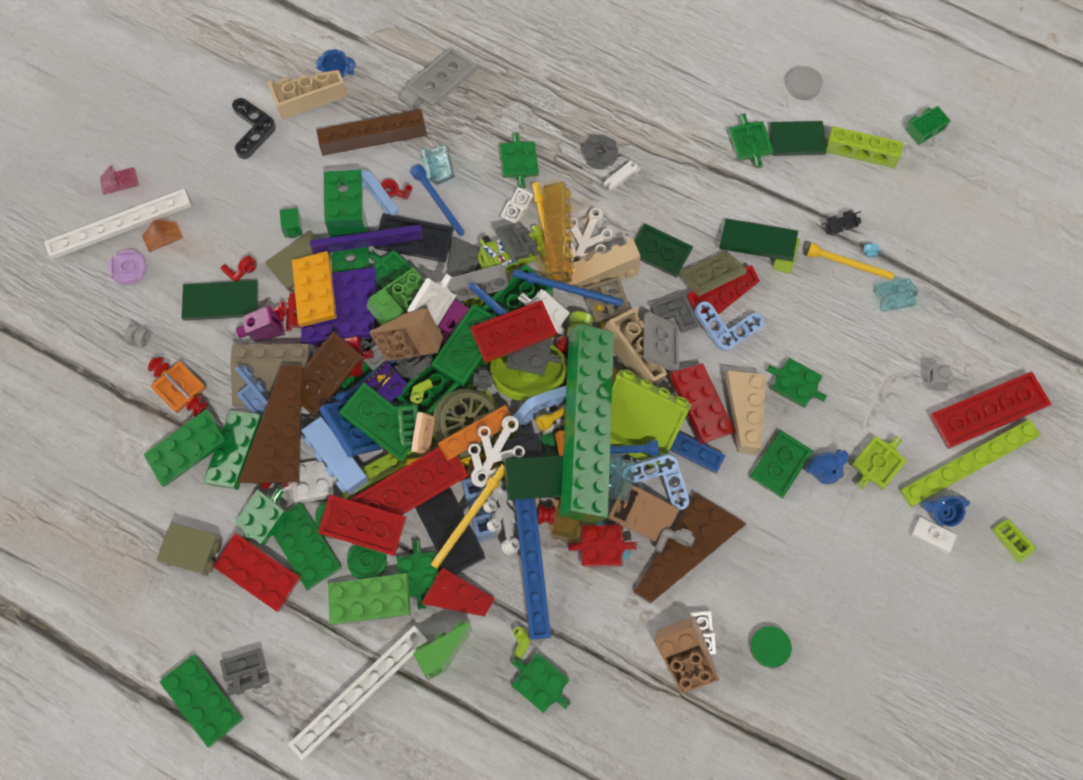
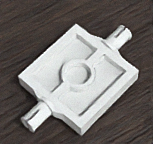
[407,273,456,326]
[518,289,570,337]
[278,460,338,504]

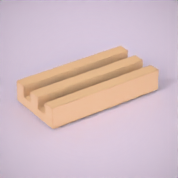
[411,412,435,455]

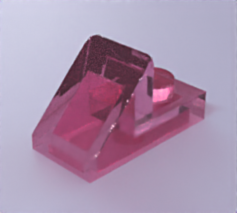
[100,165,139,195]

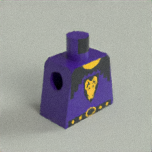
[365,361,407,403]

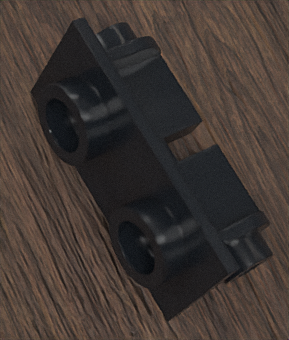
[821,209,862,236]

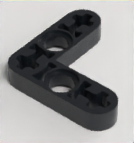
[232,98,276,159]

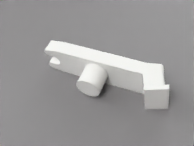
[604,161,641,191]

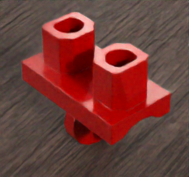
[274,293,301,332]

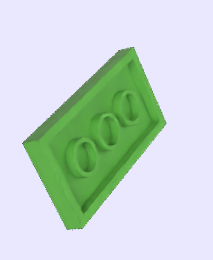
[328,573,411,625]

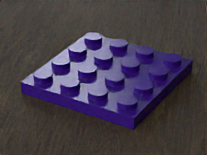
[301,267,377,345]

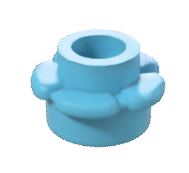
[862,244,881,257]

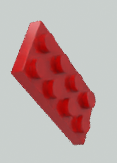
[470,300,557,364]
[669,363,735,445]
[318,494,407,556]
[213,533,301,612]

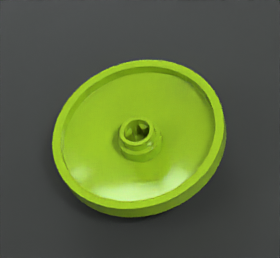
[490,344,567,401]

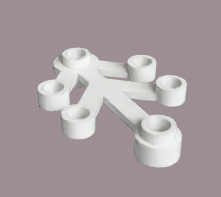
[561,208,612,265]
[467,416,525,487]
[483,479,520,555]

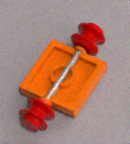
[148,357,208,417]

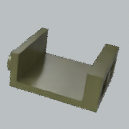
[156,522,222,577]

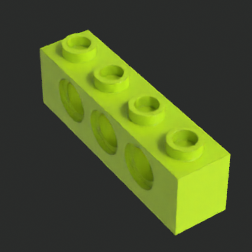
[826,126,904,168]

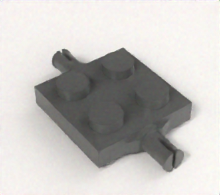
[506,338,562,376]

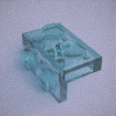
[421,144,455,185]
[873,278,918,312]
[609,458,636,502]

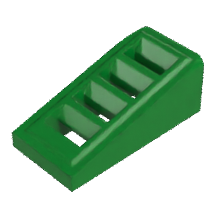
[396,403,418,446]

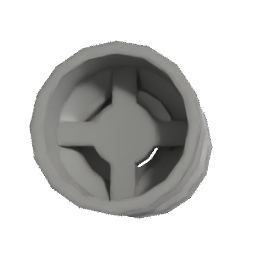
[124,324,151,347]

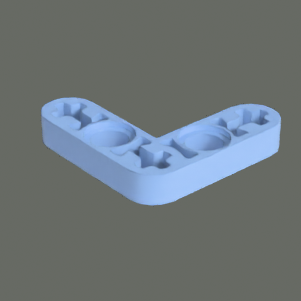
[352,169,399,216]
[695,302,764,351]
[510,385,567,431]
[622,453,689,510]

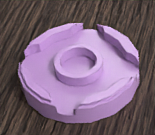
[108,250,147,285]

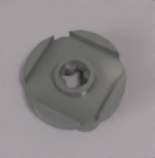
[582,134,618,170]
[395,354,434,380]

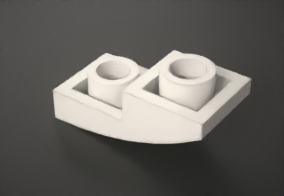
[500,187,534,225]
[690,610,716,654]

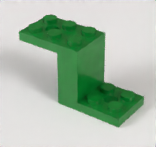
[324,169,370,273]

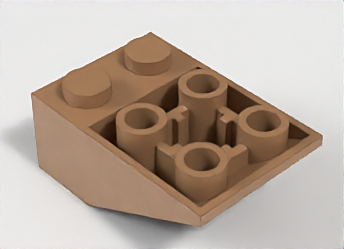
[370,308,443,361]
[608,482,679,543]
[654,616,719,694]

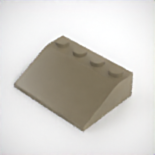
[230,344,313,407]

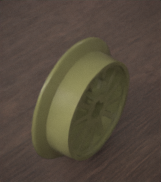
[433,389,501,459]

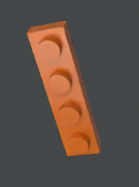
[438,405,514,461]

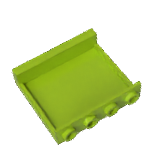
[610,369,692,470]

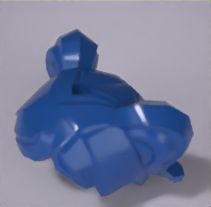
[316,49,356,78]
[806,449,849,485]
[922,495,970,527]

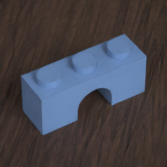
[462,475,497,542]

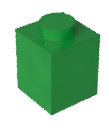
[279,207,303,238]

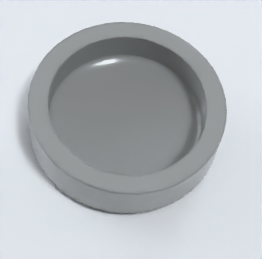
[786,66,823,100]

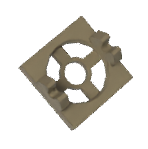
[583,277,631,324]

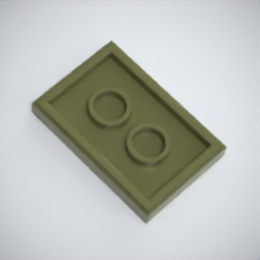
[265,231,332,291]
[679,250,746,297]

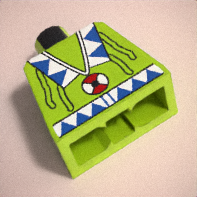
[477,235,521,274]

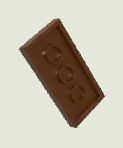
[302,332,364,416]

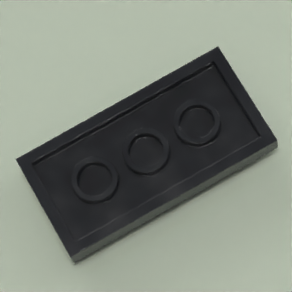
[374,214,454,263]
[415,488,486,575]

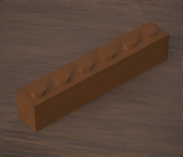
[316,109,427,156]

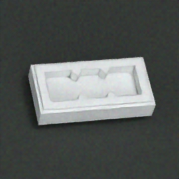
[911,517,957,554]

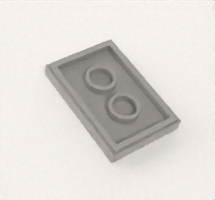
[644,312,679,372]

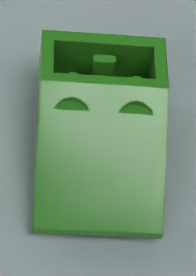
[366,268,425,325]
[413,622,472,681]

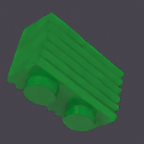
[906,106,951,145]

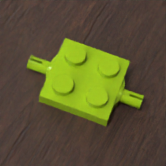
[851,436,907,491]

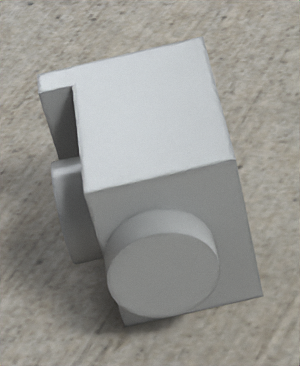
[927,364,952,391]

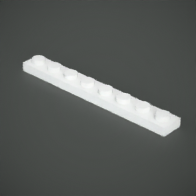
[44,189,192,260]
[288,626,429,761]

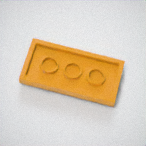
[292,251,337,327]

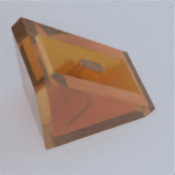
[142,220,183,252]

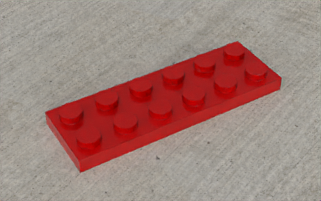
[930,371,1052,449]
[350,447,470,515]

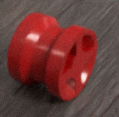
[538,504,555,525]

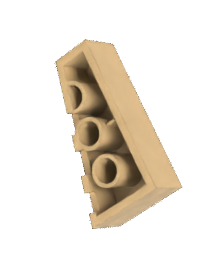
[267,70,348,120]
[562,238,640,295]
[603,307,667,386]
[724,370,766,455]

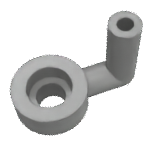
[655,529,695,553]

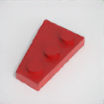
[421,568,495,617]

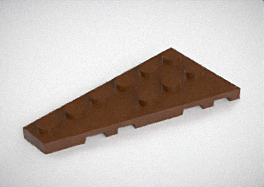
[238,365,302,484]
[634,493,746,604]

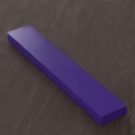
[310,225,423,255]

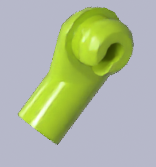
[410,379,433,404]
[513,626,530,659]

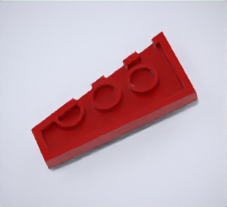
[686,265,760,329]

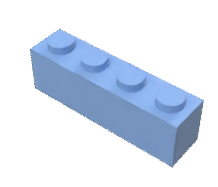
[301,417,369,496]

